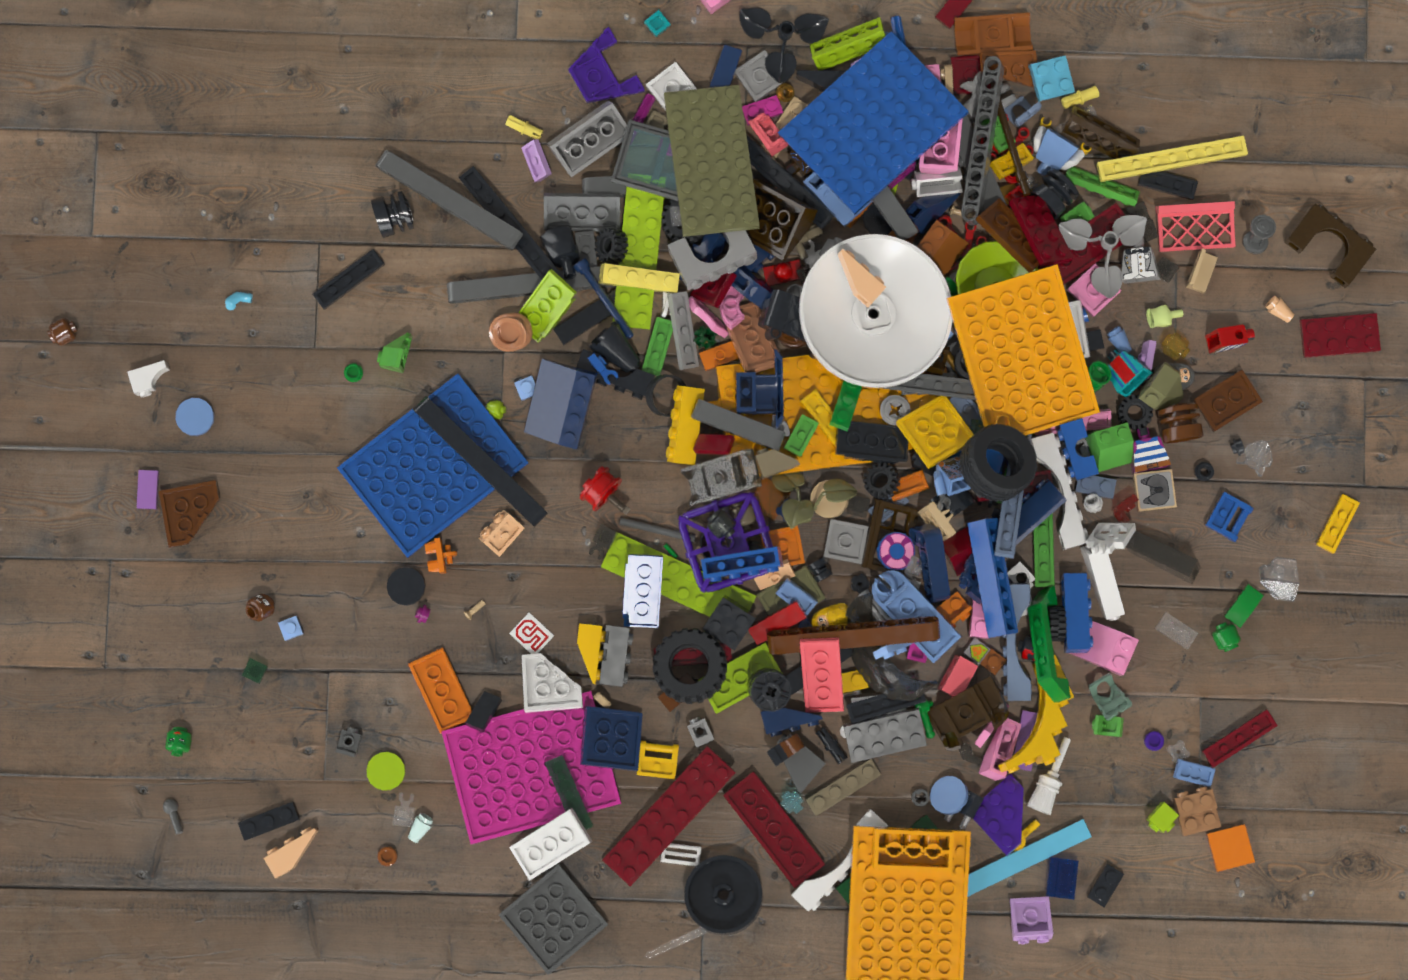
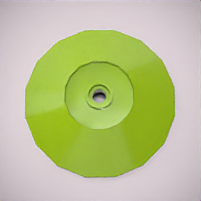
[955,241,1038,294]

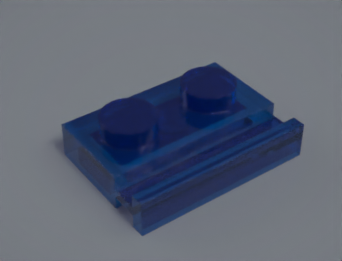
[1045,857,1079,900]

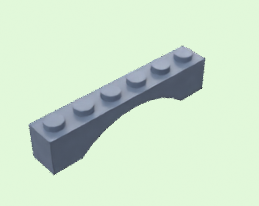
[1003,583,1032,701]

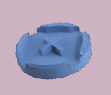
[175,398,215,436]
[930,776,969,815]

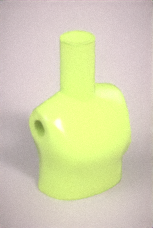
[1146,305,1183,328]

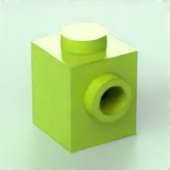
[1146,802,1179,833]

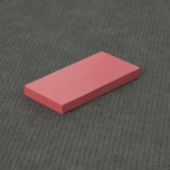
[800,637,844,713]

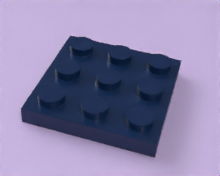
[580,706,643,771]

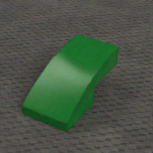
[1225,583,1264,628]

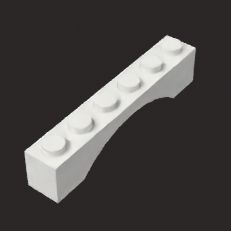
[1031,433,1089,550]
[791,809,888,912]

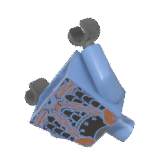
[933,457,982,511]

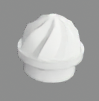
[1084,494,1103,514]

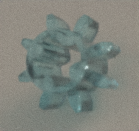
[780,790,804,814]

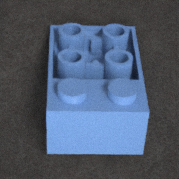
[803,172,873,227]

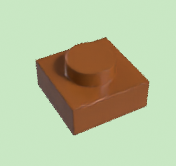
[980,648,1007,676]

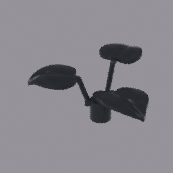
[739,8,829,83]

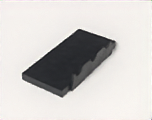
[835,421,908,464]

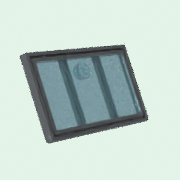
[611,120,750,201]

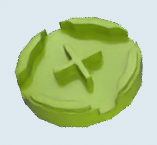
[366,752,405,791]

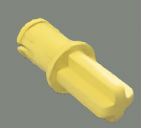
[1061,86,1099,109]
[506,115,544,140]

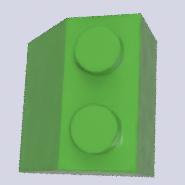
[1086,422,1134,472]

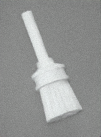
[1026,737,1071,815]

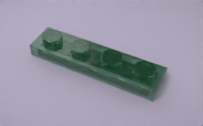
[545,755,594,830]

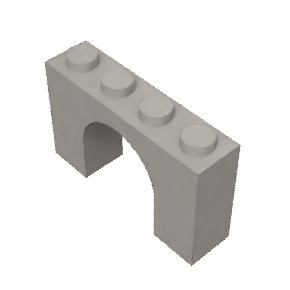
[667,230,757,290]

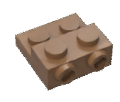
[1172,786,1221,836]

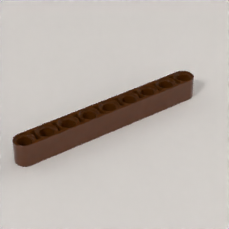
[767,616,941,655]

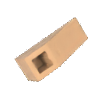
[838,249,886,307]
[264,827,318,878]

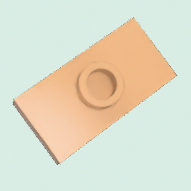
[754,559,795,590]

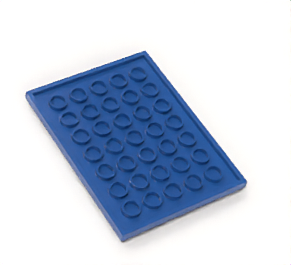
[778,31,969,215]
[337,374,529,558]

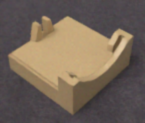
[917,502,956,541]

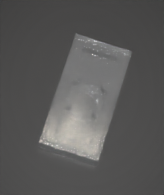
[905,556,923,581]

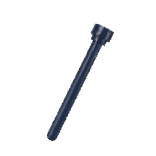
[573,258,634,338]

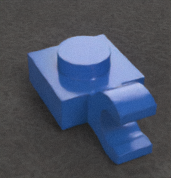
[588,354,618,385]

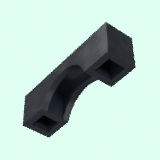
[576,349,655,400]

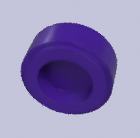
[1144,731,1164,751]

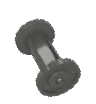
[1243,215,1276,254]

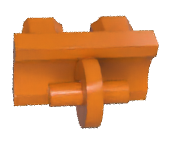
[425,538,457,574]

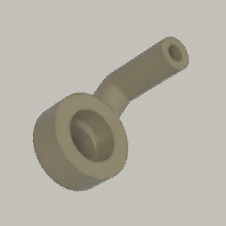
[796,225,824,260]

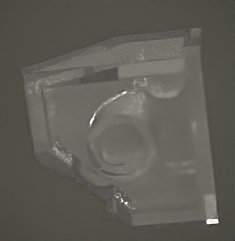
[1259,557,1299,602]

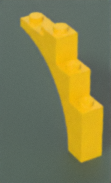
[998,655,1074,773]

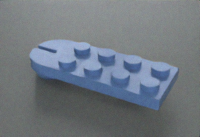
[872,570,962,663]

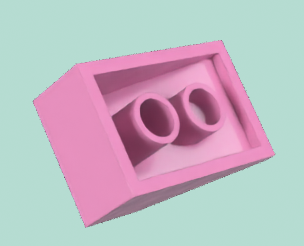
[1069,621,1139,676]

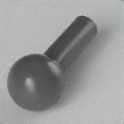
[163,799,183,835]

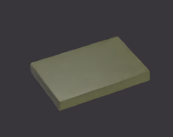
[756,565,825,616]

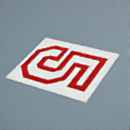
[509,613,554,654]

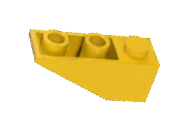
[577,623,606,684]

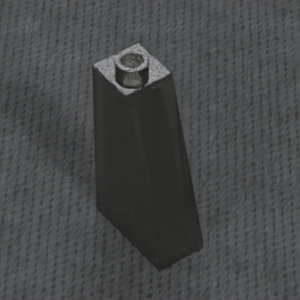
[1126,531,1201,584]

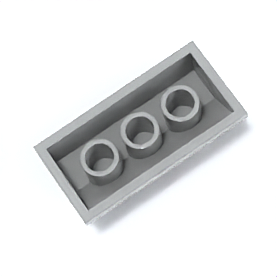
[546,101,627,177]

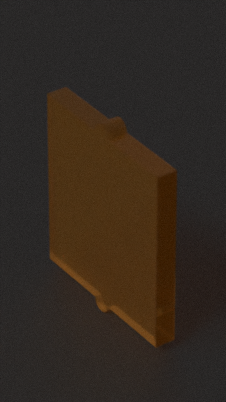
[750,478,791,521]

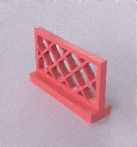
[1155,201,1235,252]

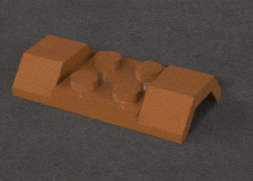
[954,12,1033,56]

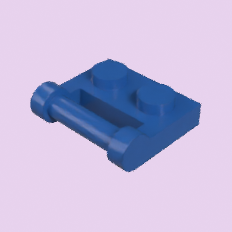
[1205,492,1254,542]

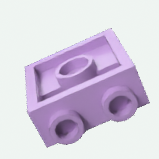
[1009,896,1053,944]

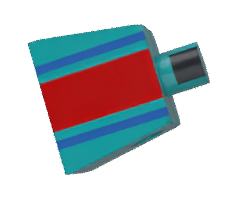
[1108,350,1153,398]

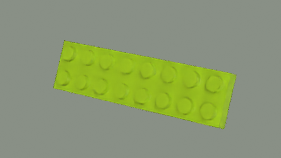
[613,174,666,330]
[601,532,756,617]

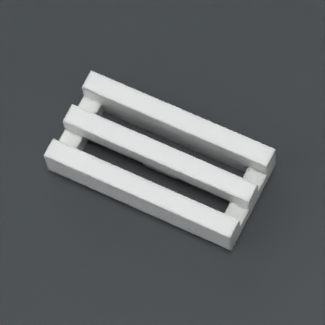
[660,843,701,866]

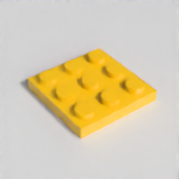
[896,396,974,469]

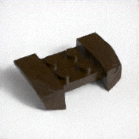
[928,675,1009,751]

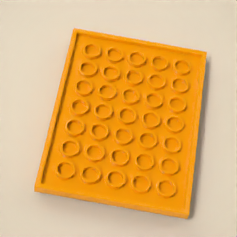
[946,264,1100,436]

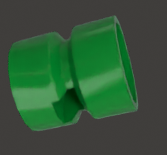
[1087,361,1112,393]

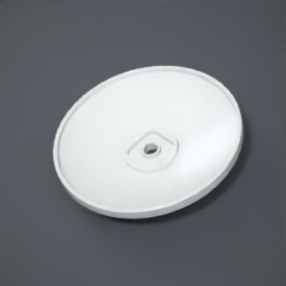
[799,234,952,388]

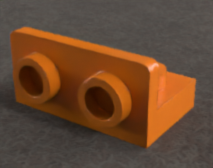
[936,591,973,628]

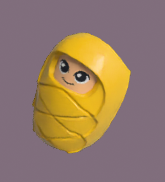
[811,603,853,627]

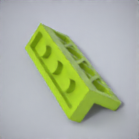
[810,17,886,71]

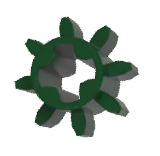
[693,325,717,350]

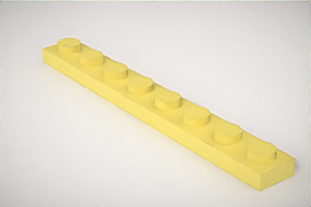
[1096,136,1248,182]

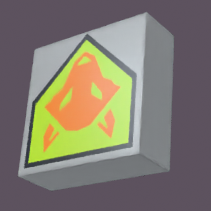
[963,638,990,665]

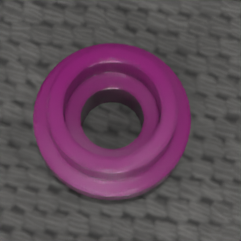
[415,604,431,623]

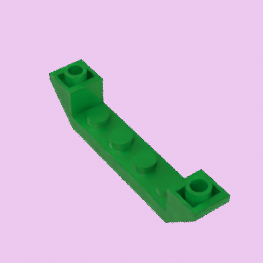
[1028,586,1071,703]

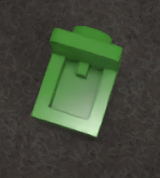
[1060,201,1094,222]
[1092,715,1124,737]

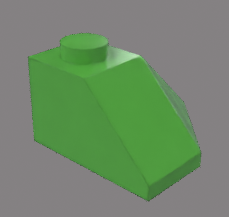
[377,333,412,373]

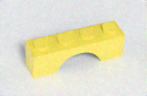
[599,263,680,293]

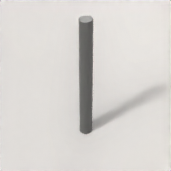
[620,517,696,542]

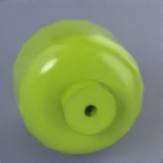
[486,400,506,419]

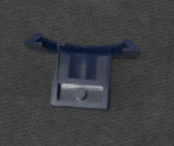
[736,350,784,429]

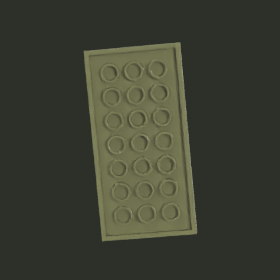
[664,85,760,237]

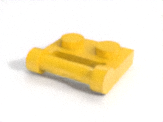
[637,740,679,779]

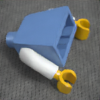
[1033,117,1092,176]

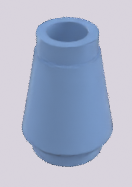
[1107,326,1132,352]

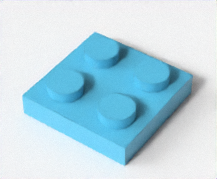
[1028,55,1075,102]

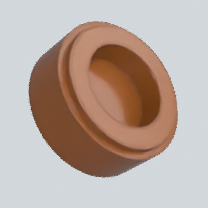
[377,847,398,866]

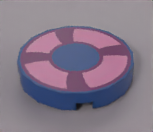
[877,532,915,571]

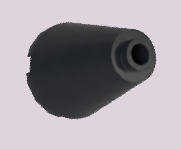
[588,320,640,373]

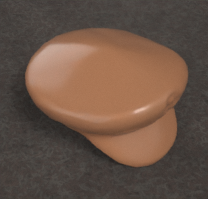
[489,313,533,352]

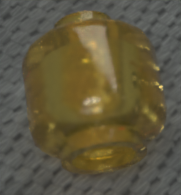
[1161,332,1190,361]

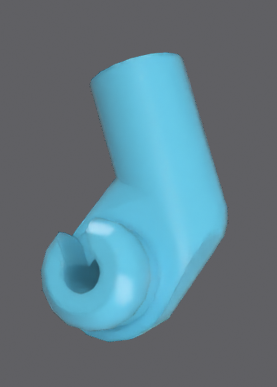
[225,292,253,310]

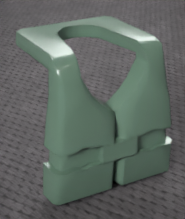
[1089,673,1133,721]

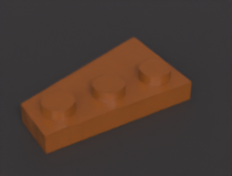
[980,50,1037,89]

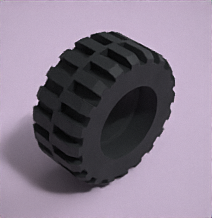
[652,628,727,704]

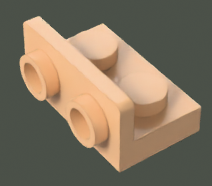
[479,510,524,557]

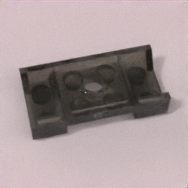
[680,449,762,506]

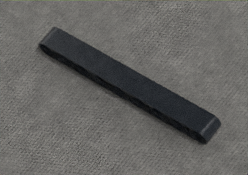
[413,396,548,527]

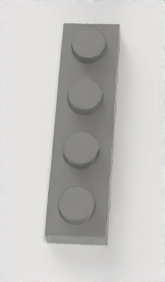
[667,291,699,370]

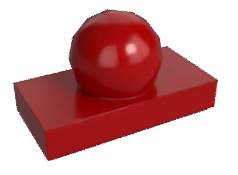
[763,259,804,286]

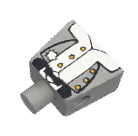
[1121,238,1160,284]

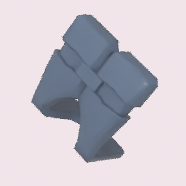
[1004,96,1042,127]

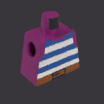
[1131,427,1171,474]

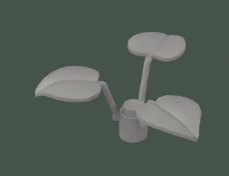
[1059,215,1147,298]

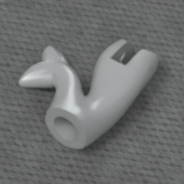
[960,71,1017,123]

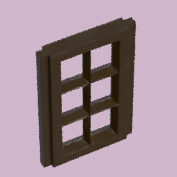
[861,500,919,576]

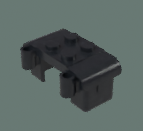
[758,290,816,359]

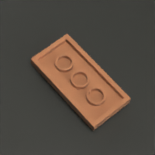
[724,302,779,373]

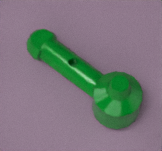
[914,700,935,739]

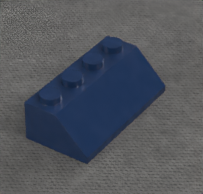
[998,479,1067,545]

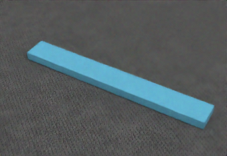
[968,819,1092,896]

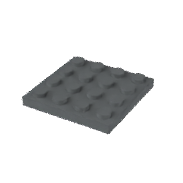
[499,864,608,975]

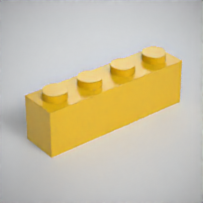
[666,385,705,465]

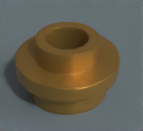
[776,83,795,102]

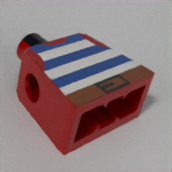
[1205,324,1255,354]

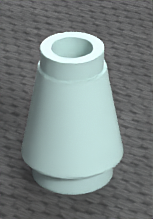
[408,813,433,843]

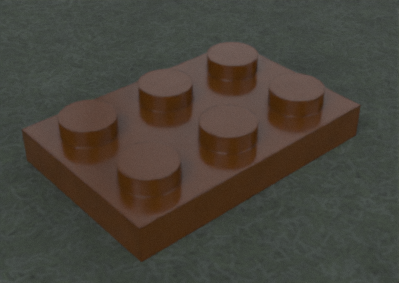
[1193,370,1263,432]

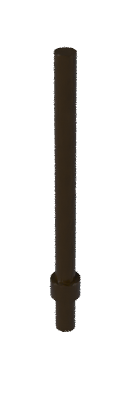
[998,98,1031,196]

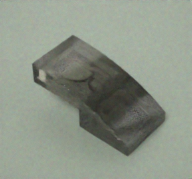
[1125,201,1159,243]

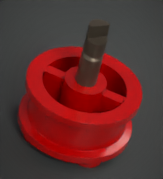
[579,466,631,515]

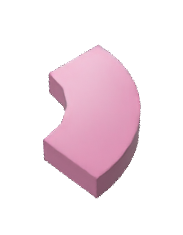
[720,286,745,330]
[688,296,728,338]
[975,703,1009,748]

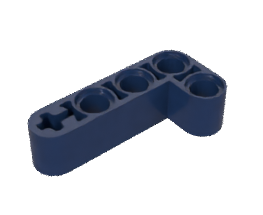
[909,524,950,604]

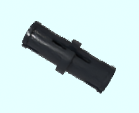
[815,726,848,764]

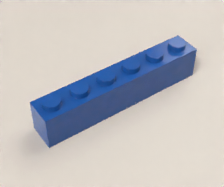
[968,518,1018,638]

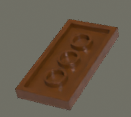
[976,198,1039,273]

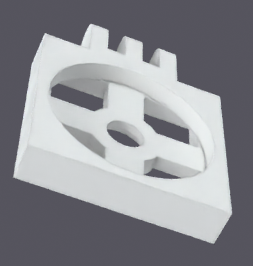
[1086,523,1136,554]

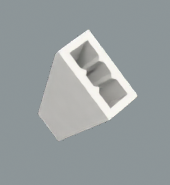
[1080,545,1125,621]

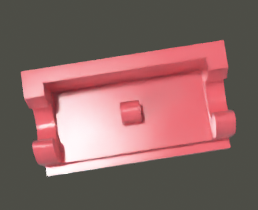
[748,113,788,157]
[937,655,978,697]

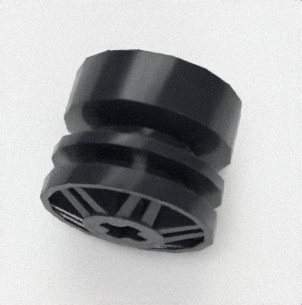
[1029,168,1079,219]
[371,190,414,238]
[747,668,791,712]

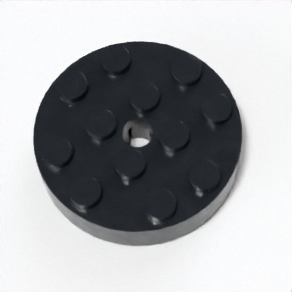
[684,855,763,935]

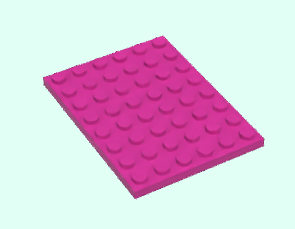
[441,691,621,844]

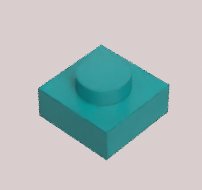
[644,10,671,37]

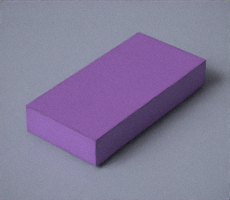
[137,470,159,509]

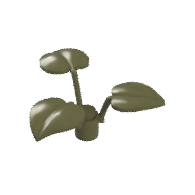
[772,472,857,529]

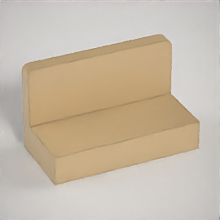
[1186,248,1218,294]

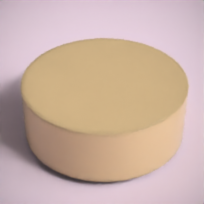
[593,692,611,709]

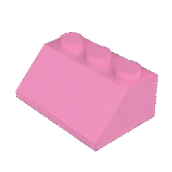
[919,118,963,174]

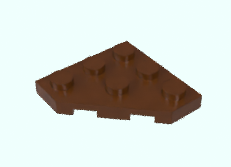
[159,480,220,548]

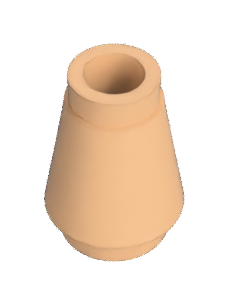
[1265,296,1295,323]

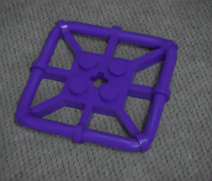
[678,491,773,593]

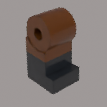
[767,733,805,766]

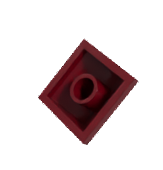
[943,527,973,577]

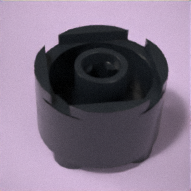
[929,490,976,518]

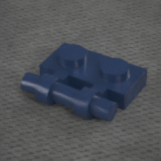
[959,554,982,604]

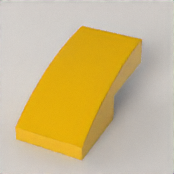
[990,143,1034,180]

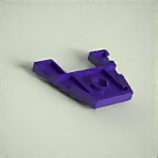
[568,27,645,103]

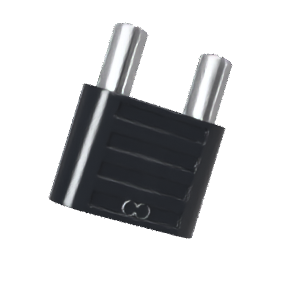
[944,790,984,830]

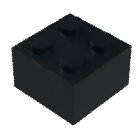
[702,595,757,651]

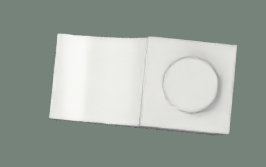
[128,360,170,397]

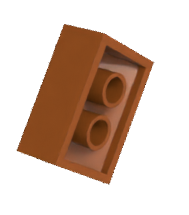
[917,220,969,278]

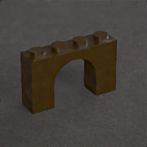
[1284,203,1376,288]

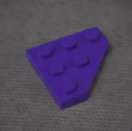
[973,774,1024,856]

